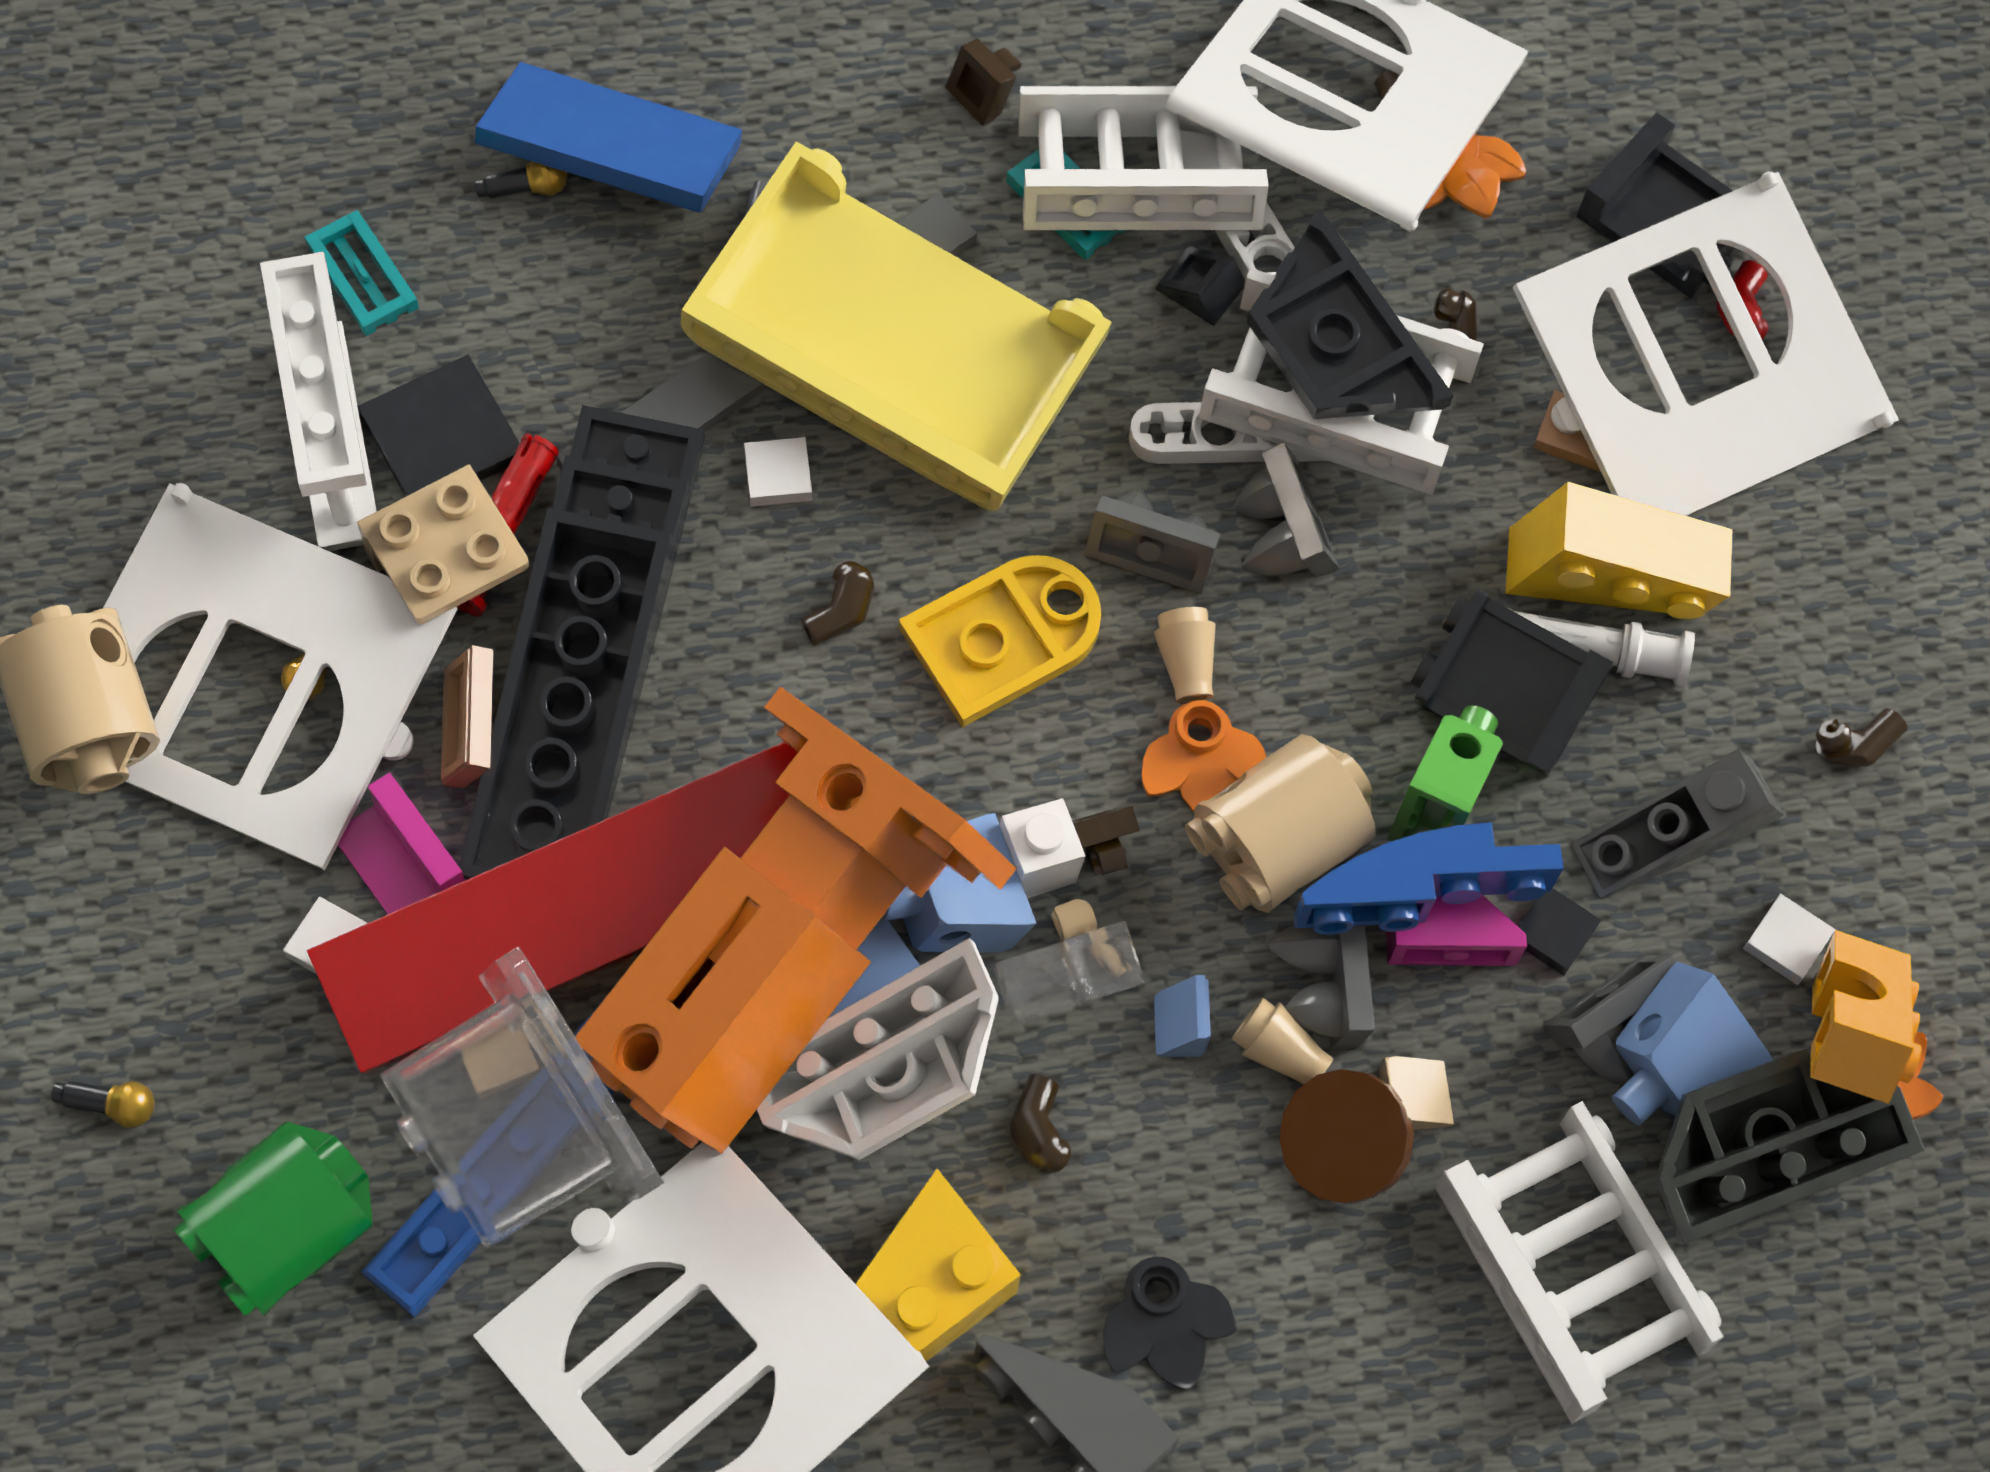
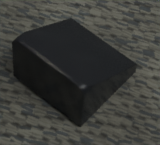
[1155,246,1245,326]

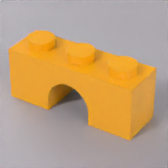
[1810,930,1921,1104]

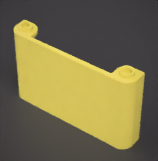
[681,141,1112,511]

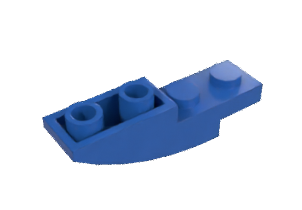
[1294,822,1564,935]

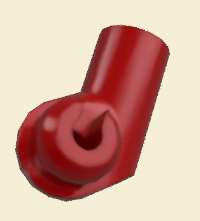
[1716,260,1769,340]

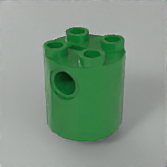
[173,1121,373,1317]

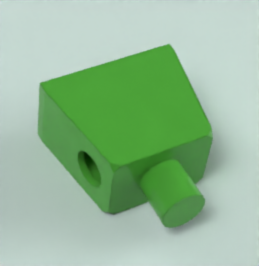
[1387,706,1503,841]

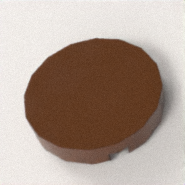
[1279,1069,1414,1204]

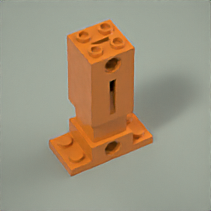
[572,686,1017,1154]

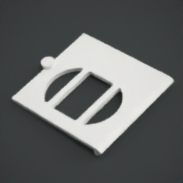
[1165,0,1528,232]
[1513,172,1899,516]
[103,483,457,871]
[473,1142,929,1472]

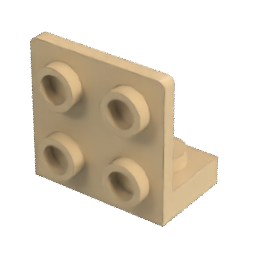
[357,464,529,624]

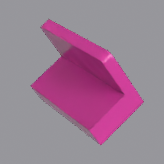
[338,772,465,915]

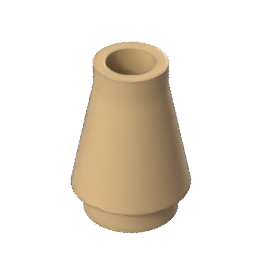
[1153,607,1216,703]
[1232,998,1333,1085]

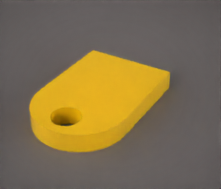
[898,555,1101,728]

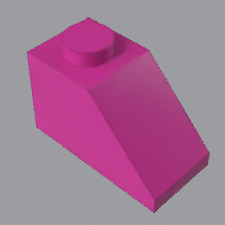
[1386,895,1527,966]

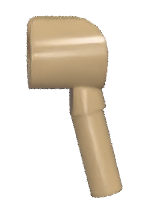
[1051,899,1126,981]

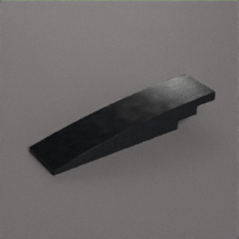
[459,405,705,879]

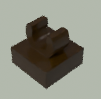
[945,38,1022,126]
[1072,806,1140,875]

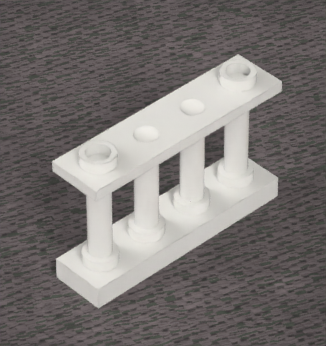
[1018,86,1268,230]
[260,252,377,551]
[1199,268,1484,495]
[1435,1101,1724,1424]

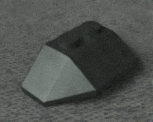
[1655,1048,1925,1245]

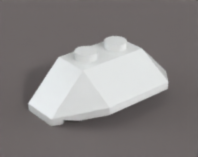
[757,938,999,1160]

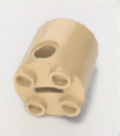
[0,605,160,794]
[1185,734,1376,913]

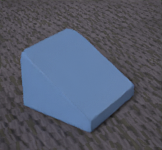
[1154,975,1211,1057]

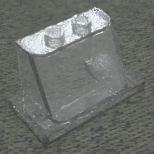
[380,947,664,1249]

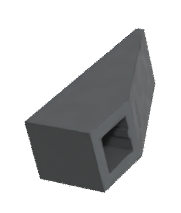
[1571,749,1784,899]
[974,1334,1180,1472]

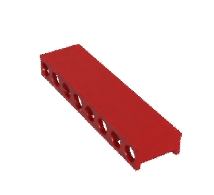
[306,742,798,1075]

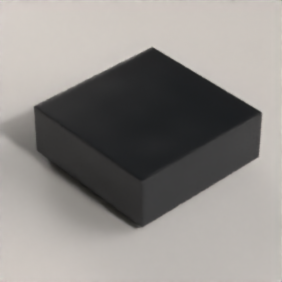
[1518,888,1601,976]

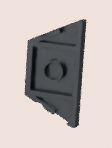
[1247,211,1453,419]

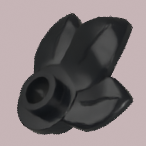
[1103,1256,1237,1390]

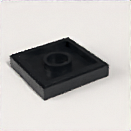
[357,354,520,497]

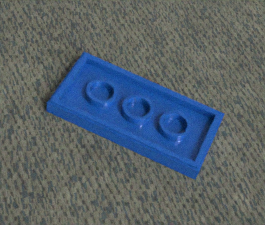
[475,62,742,213]

